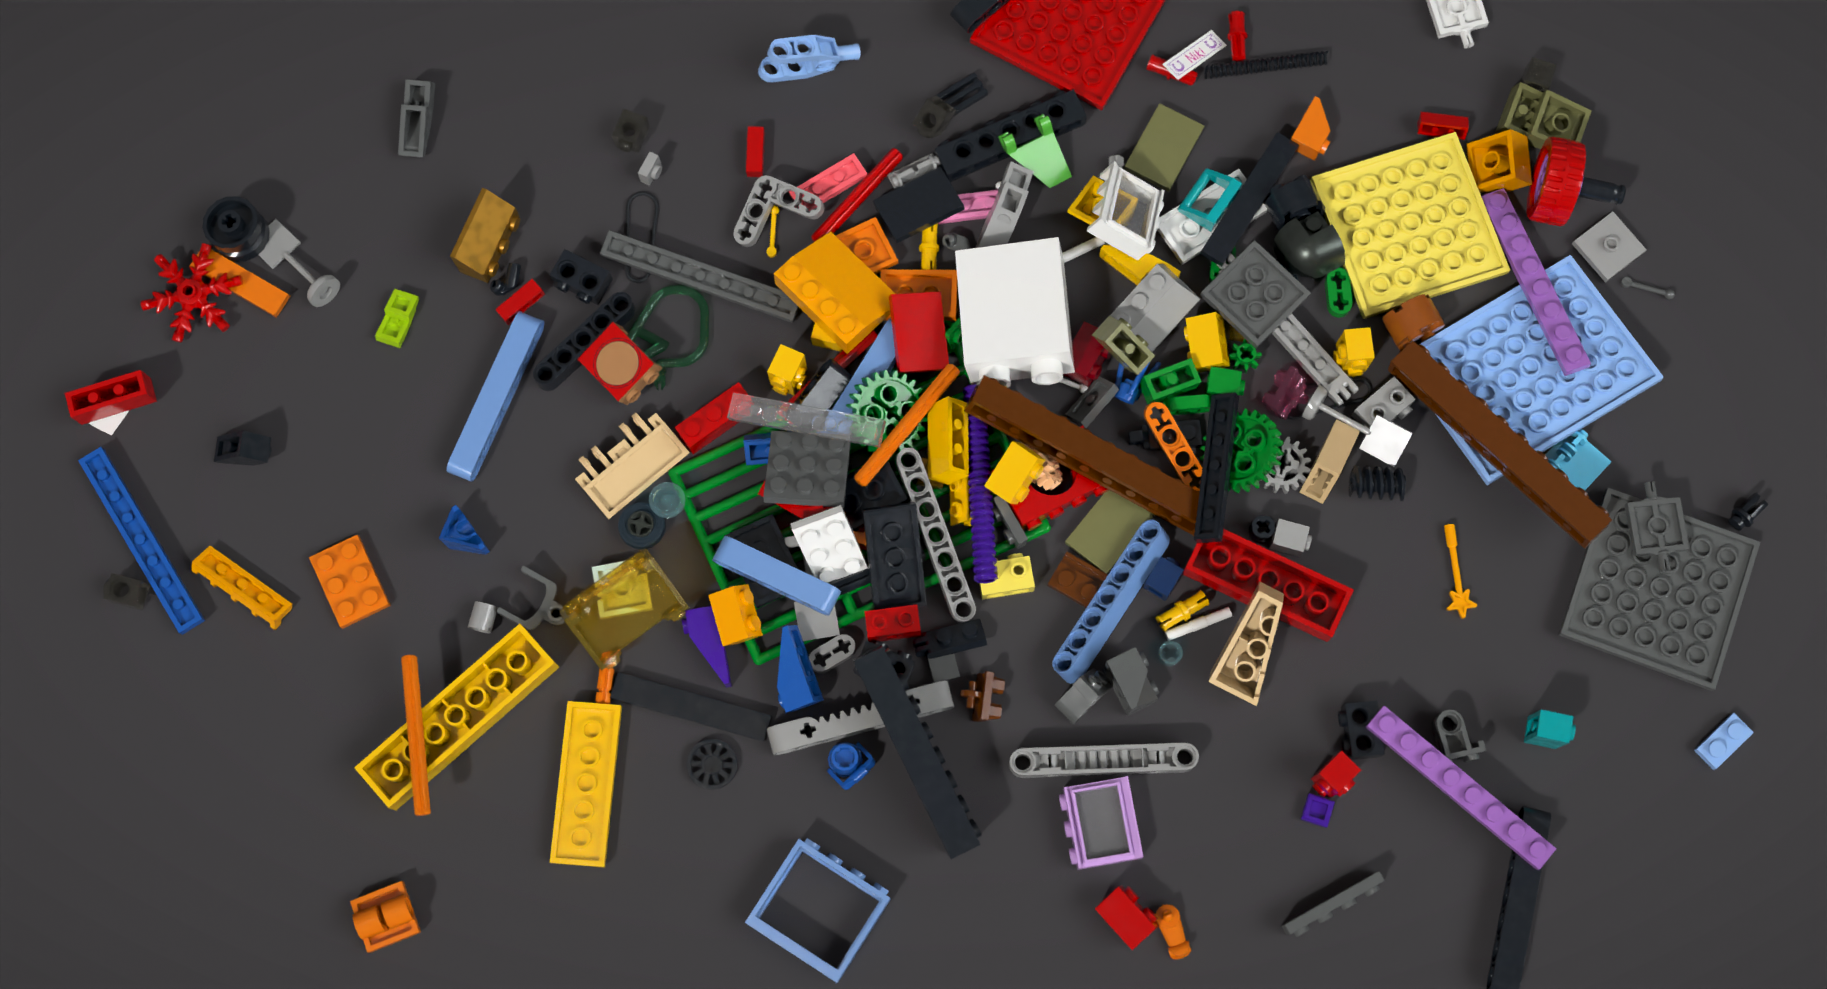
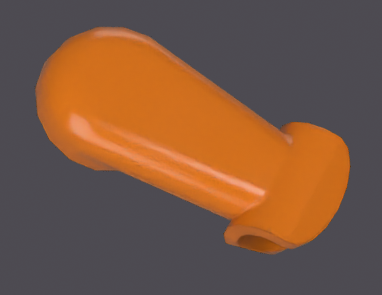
[1156,904,1191,960]

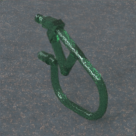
[627,285,709,390]

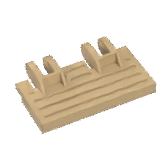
[575,413,690,519]

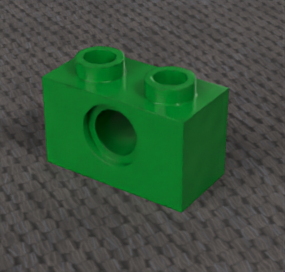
[1139,358,1201,405]

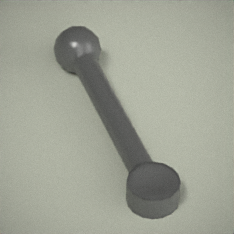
[1621,277,1675,299]

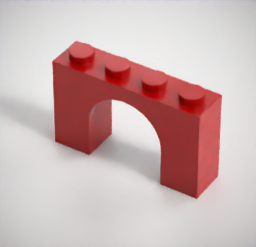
[991,425,1109,531]

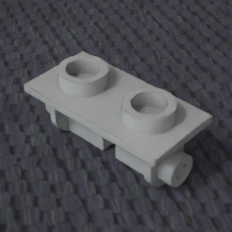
[887,153,940,189]

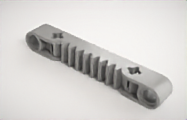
[766,681,955,756]
[1009,743,1199,778]

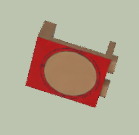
[578,322,662,405]

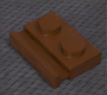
[1047,552,1108,608]

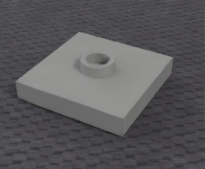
[1572,212,1646,282]

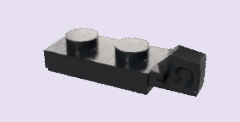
[1128,420,1202,451]

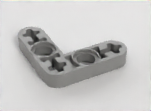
[733,175,824,247]

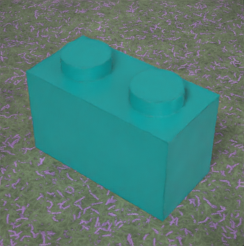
[1524,710,1576,749]

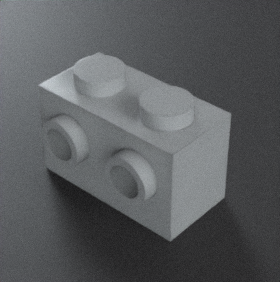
[1351,377,1415,429]

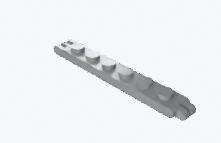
[1218,253,1359,407]

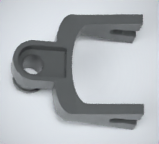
[497,566,568,630]

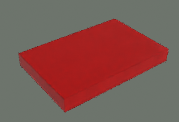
[889,292,949,373]

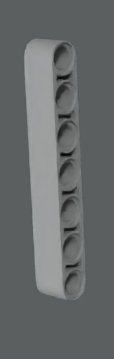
[896,448,976,622]

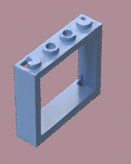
[745,838,891,983]

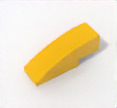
[1099,245,1181,285]

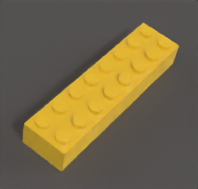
[354,624,559,811]

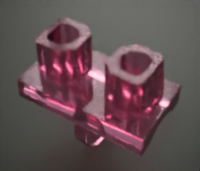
[1262,366,1309,420]

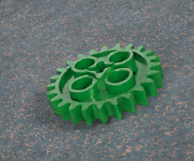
[846,370,928,455]
[1200,409,1284,493]

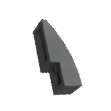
[398,79,435,158]

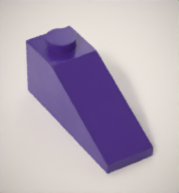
[682,606,732,688]

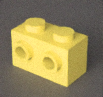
[979,553,1035,600]

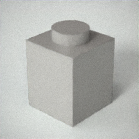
[1269,519,1312,557]

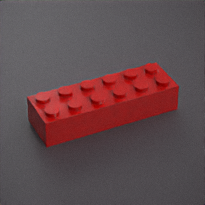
[1182,529,1354,642]

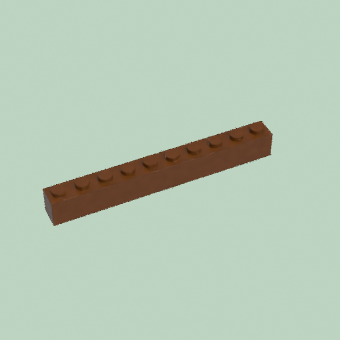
[1388,341,1612,549]
[964,375,1200,536]

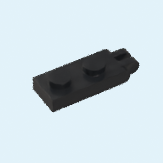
[912,619,987,659]

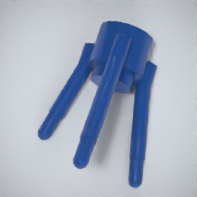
[1114,362,1161,405]

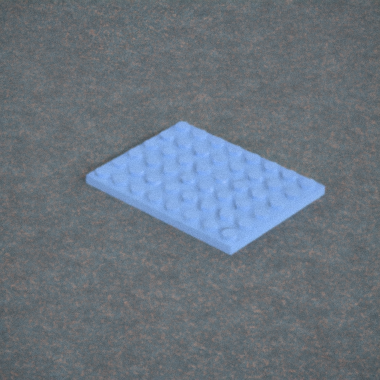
[1420,255,1663,485]

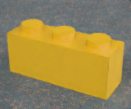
[928,396,969,485]

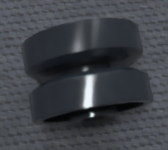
[202,196,270,262]

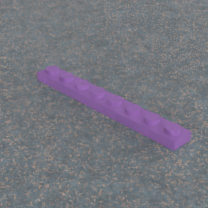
[1481,188,1591,376]
[1366,706,1556,870]

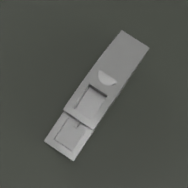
[975,161,1034,248]

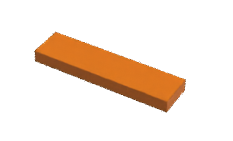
[190,249,290,318]

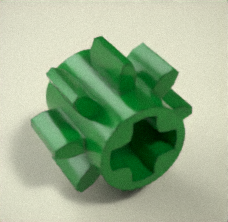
[1229,339,1262,374]

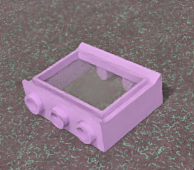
[1059,776,1143,870]

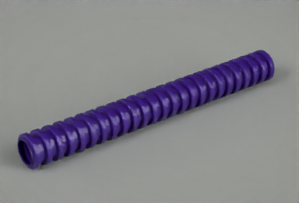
[963,384,998,584]

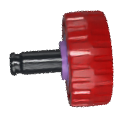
[1527,136,1626,226]

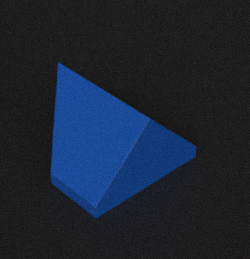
[439,505,490,555]

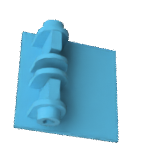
[1545,429,1611,490]

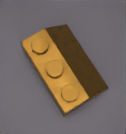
[450,188,520,283]

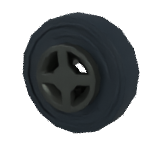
[618,502,666,549]

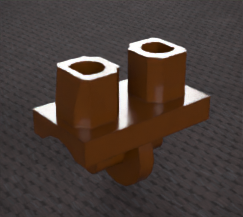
[960,671,1005,722]

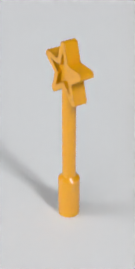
[1444,524,1477,619]

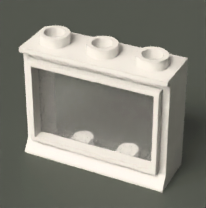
[1087,161,1165,261]

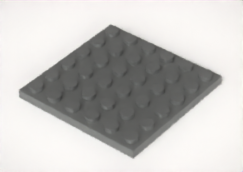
[1558,488,1761,691]

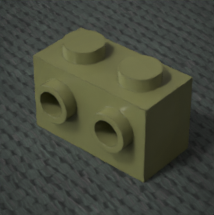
[1092,316,1155,375]

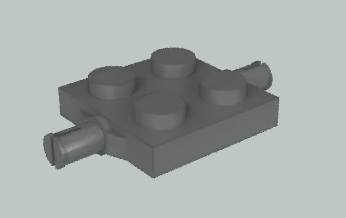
[1625,481,1690,572]

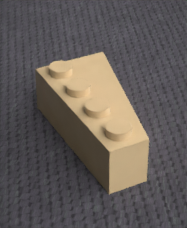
[1208,582,1284,706]

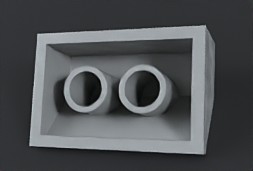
[1110,264,1201,352]

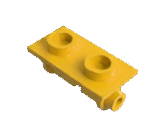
[949,477,973,526]

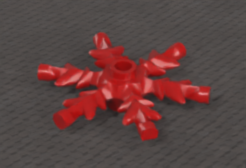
[140,243,243,343]

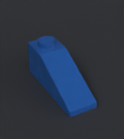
[777,625,824,713]

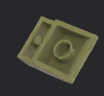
[1496,82,1592,149]

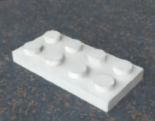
[1157,169,1267,265]

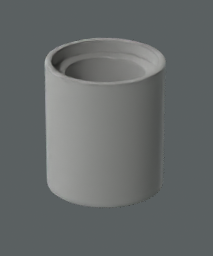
[468,601,498,634]

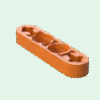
[1144,402,1202,491]

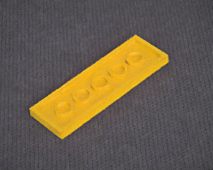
[550,701,622,868]

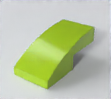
[375,289,419,348]

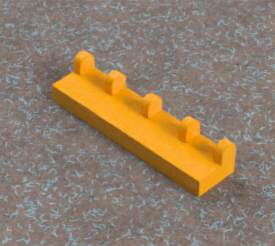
[192,546,292,630]

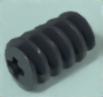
[1349,465,1406,501]

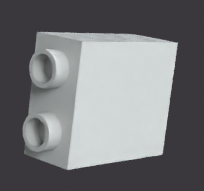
[955,237,1075,388]

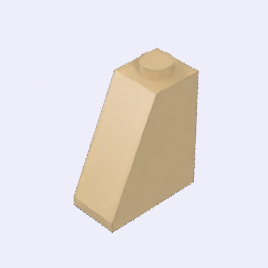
[1299,419,1360,504]

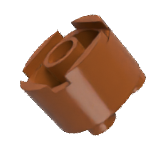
[1382,294,1445,351]

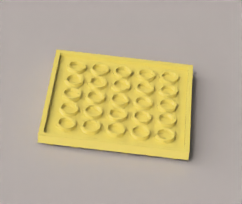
[1311,132,1510,319]

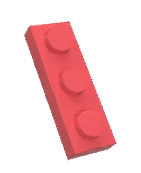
[789,153,867,212]

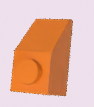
[1291,96,1331,161]

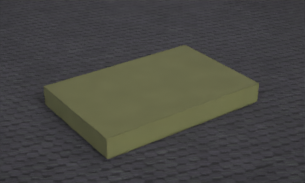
[1124,103,1204,192]
[1065,490,1155,574]

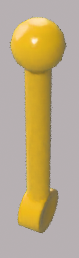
[766,205,779,258]

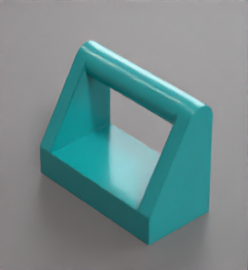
[1177,168,1242,232]

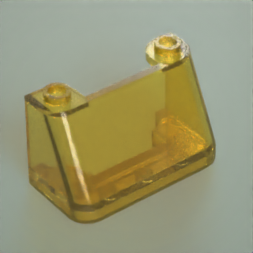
[560,549,689,671]

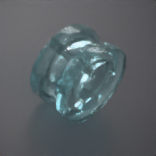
[1158,641,1183,667]

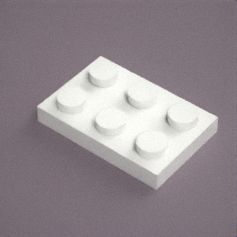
[791,505,868,583]

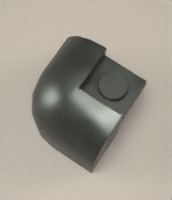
[1273,211,1345,279]

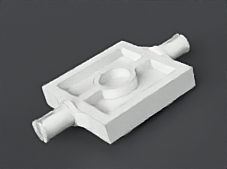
[1426,0,1489,48]

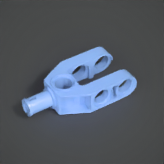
[758,35,860,82]

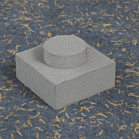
[638,151,662,186]

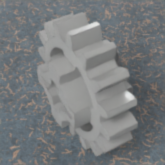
[1260,437,1311,494]

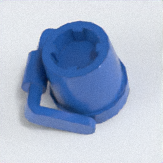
[827,742,876,790]

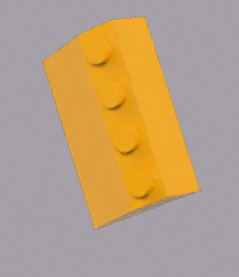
[774,232,895,354]

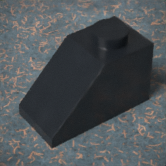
[214,430,272,466]

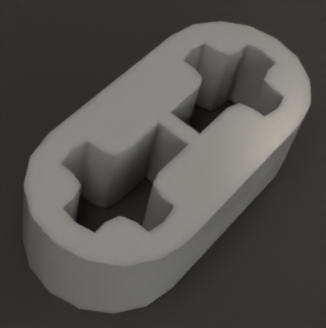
[809,634,856,673]

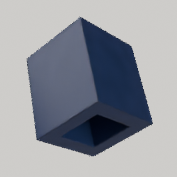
[1143,556,1184,601]

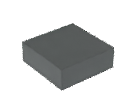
[928,654,960,683]

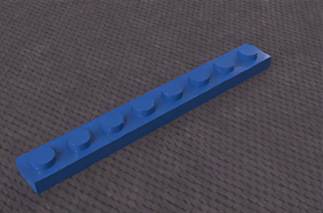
[78,447,205,635]

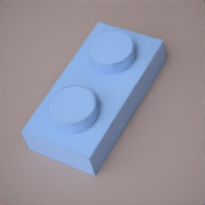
[1694,713,1754,770]

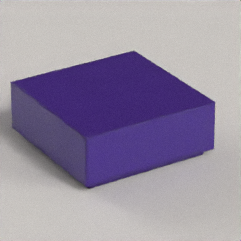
[1300,793,1335,828]

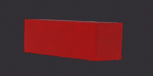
[1417,112,1469,140]
[746,126,765,177]
[495,279,545,325]

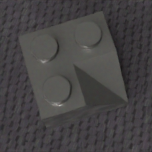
[1103,647,1159,716]

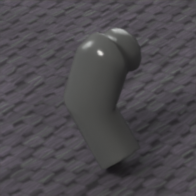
[942,233,972,251]

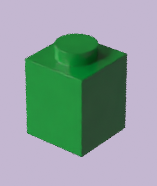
[1205,366,1245,396]

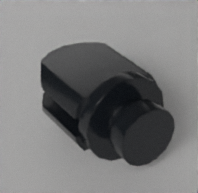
[1729,492,1769,531]

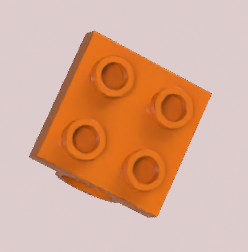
[350,881,421,953]

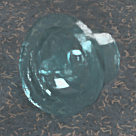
[649,482,686,519]

